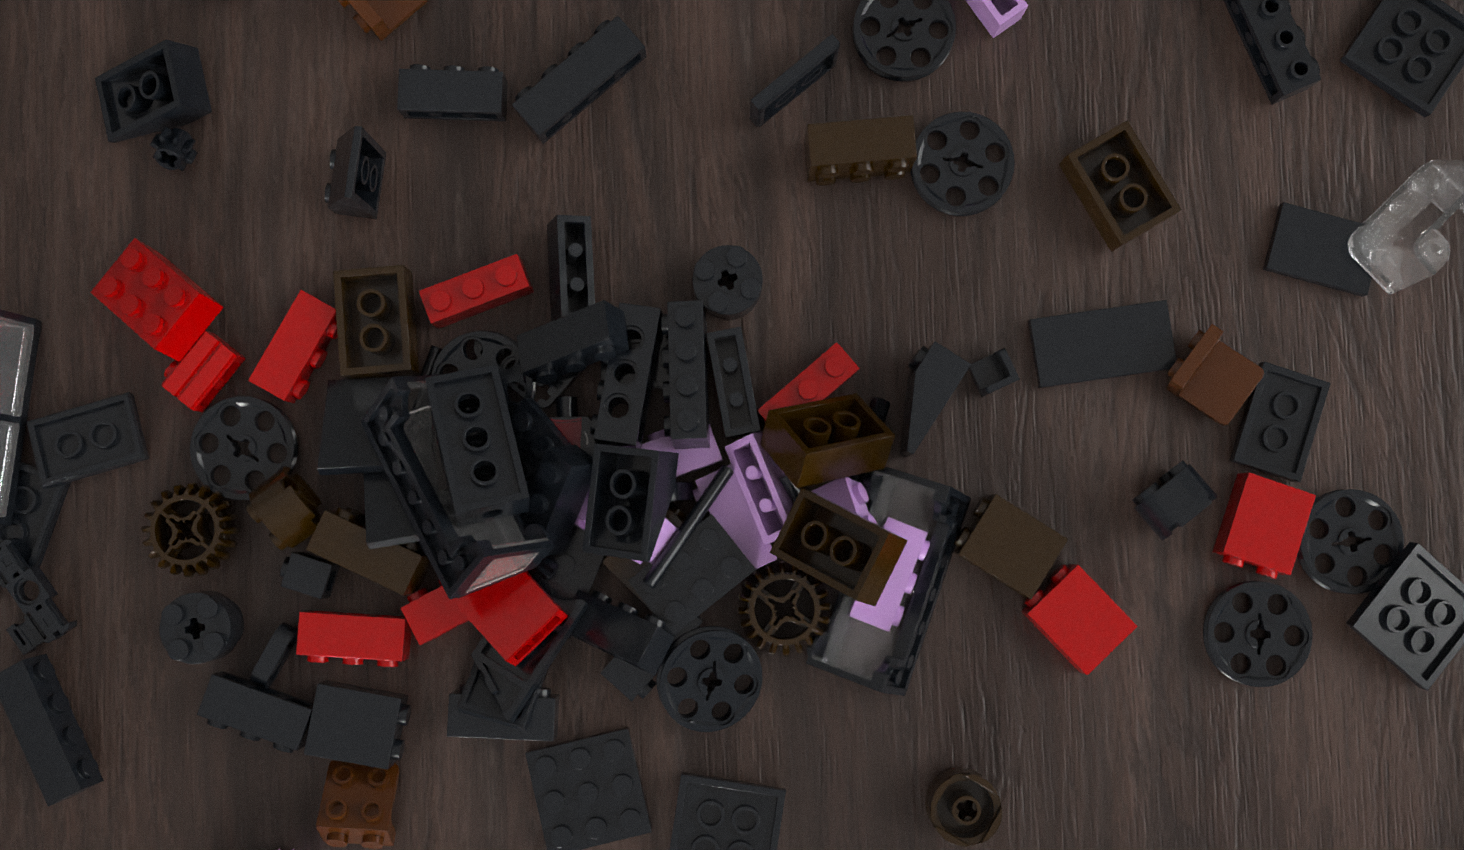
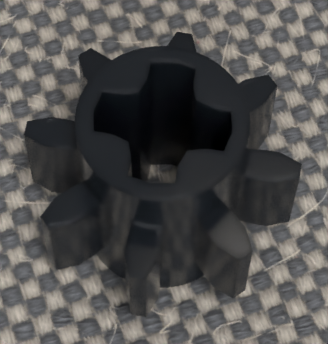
[150,127,198,171]

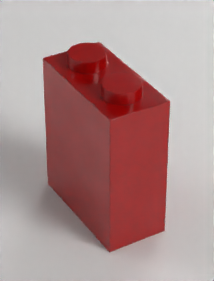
[1213,472,1316,579]
[450,556,568,667]
[1021,564,1138,675]

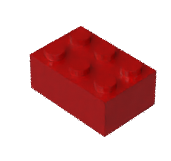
[90,238,224,362]

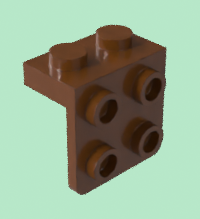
[337,0,429,41]
[1166,324,1264,426]
[316,760,400,849]

